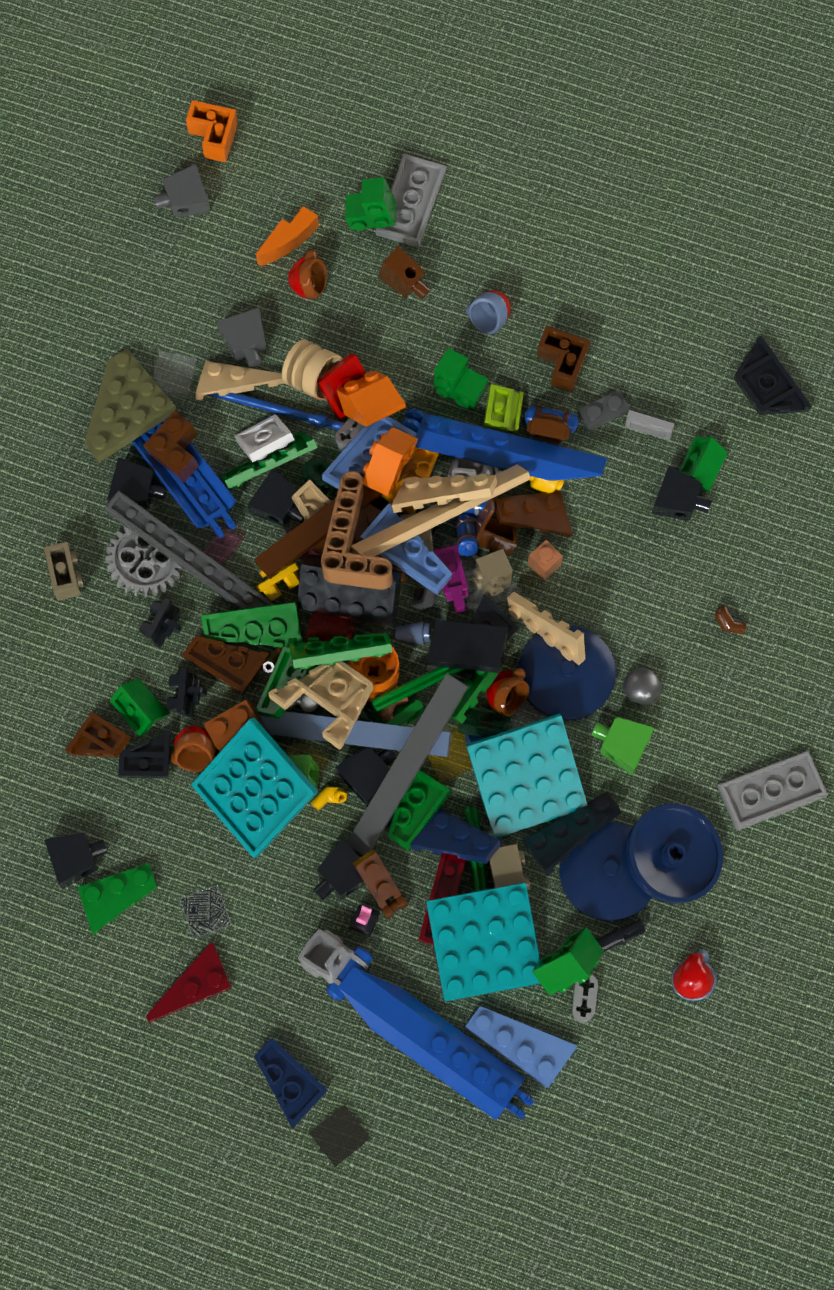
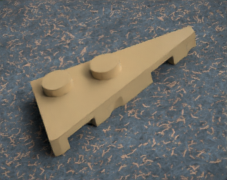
[196,361,284,400]

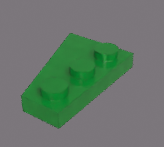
[255,647,321,719]
[449,667,502,724]
[77,863,157,936]

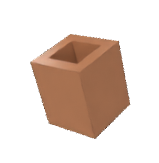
[527,540,563,581]

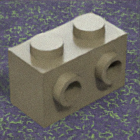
[44,542,84,601]
[472,549,513,596]

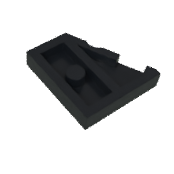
[118,730,171,779]

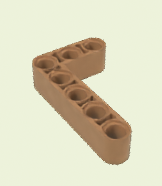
[321,471,393,590]

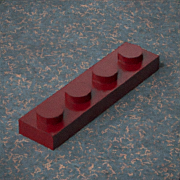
[418,853,466,946]

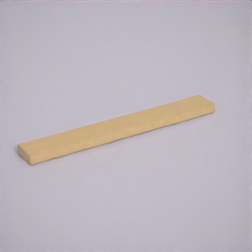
[351,464,530,557]

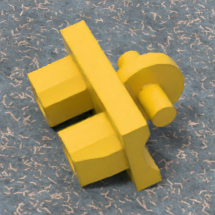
[255,563,300,601]

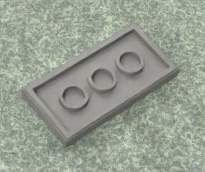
[376,154,447,247]
[717,750,828,831]

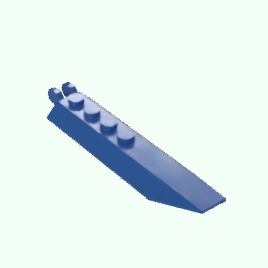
[401,408,608,481]
[132,419,236,539]
[338,967,535,1120]

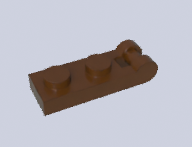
[352,849,408,920]

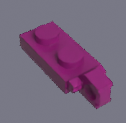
[433,545,468,613]

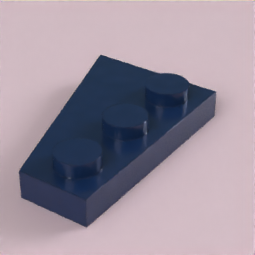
[410,808,501,864]
[254,1038,328,1129]

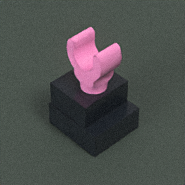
[349,905,380,938]

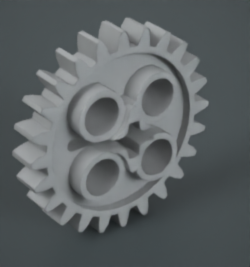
[106,526,183,598]

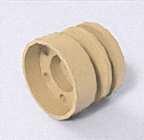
[282,339,342,401]

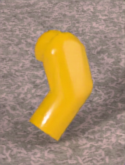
[310,787,348,811]

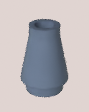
[396,621,432,645]

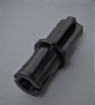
[595,920,646,953]

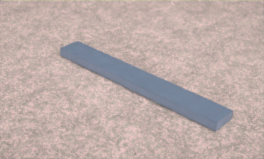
[260,711,452,757]

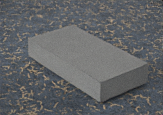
[625,410,674,440]

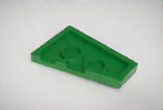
[387,770,451,852]

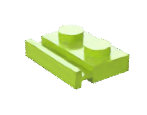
[483,384,524,435]

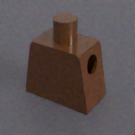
[378,246,431,300]

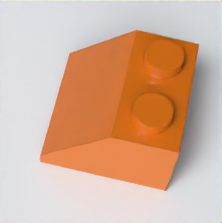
[337,371,406,427]

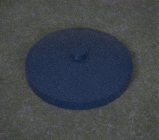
[518,625,616,721]
[626,803,723,904]
[559,822,652,922]

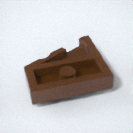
[64,712,131,758]

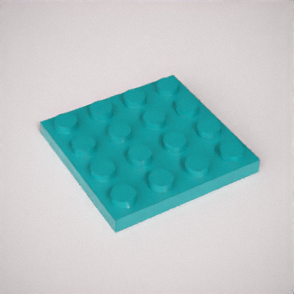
[466,714,587,838]
[191,718,319,858]
[426,882,540,1001]

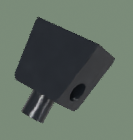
[107,458,167,509]
[652,466,712,521]
[247,469,304,526]
[335,747,397,807]
[45,833,108,889]
[313,839,365,901]

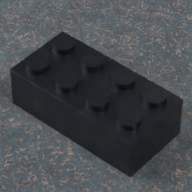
[297,554,402,626]

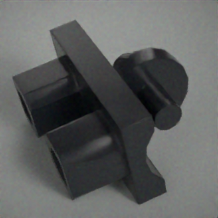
[139,598,182,648]
[167,668,207,717]

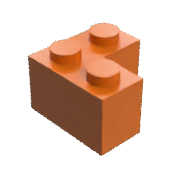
[186,100,238,163]
[362,427,418,496]

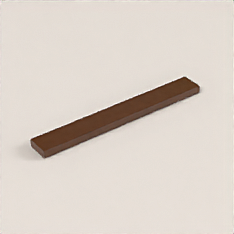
[255,459,417,579]

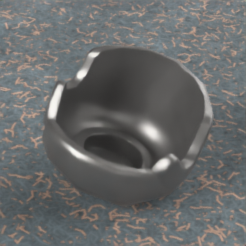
[623,668,662,707]

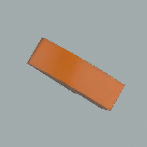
[256,206,319,266]

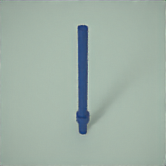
[209,393,345,430]

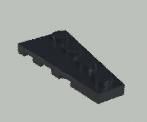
[522,792,621,876]

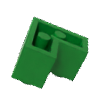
[345,177,396,231]
[434,348,489,411]
[532,927,604,996]

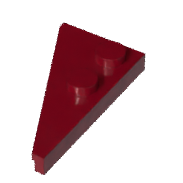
[146,943,232,1023]

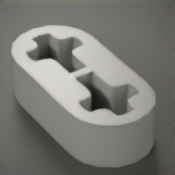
[335,418,364,451]
[572,975,598,1023]

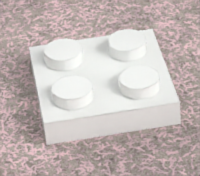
[234,414,294,462]

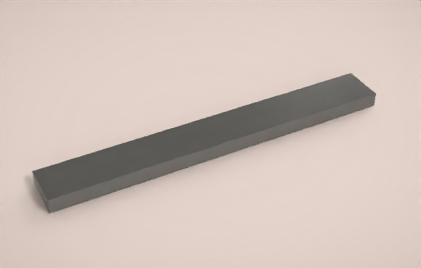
[104,490,274,609]
[347,674,469,855]

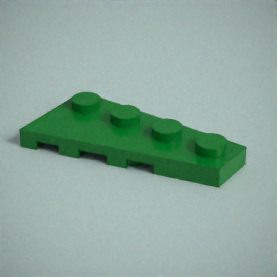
[219,431,318,488]
[201,601,304,648]
[288,633,392,669]

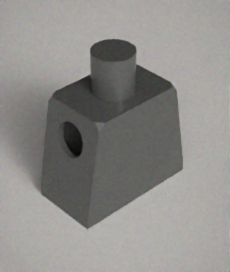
[153,164,210,217]
[217,308,266,367]

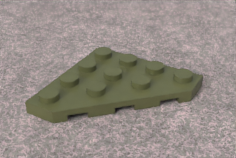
[84,348,178,463]

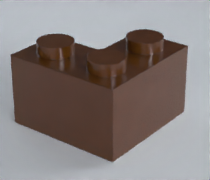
[537,326,590,393]
[143,411,200,483]

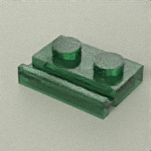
[457,708,511,738]

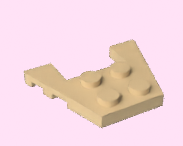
[268,661,374,750]

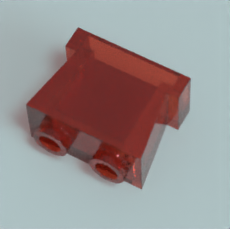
[306,611,355,642]

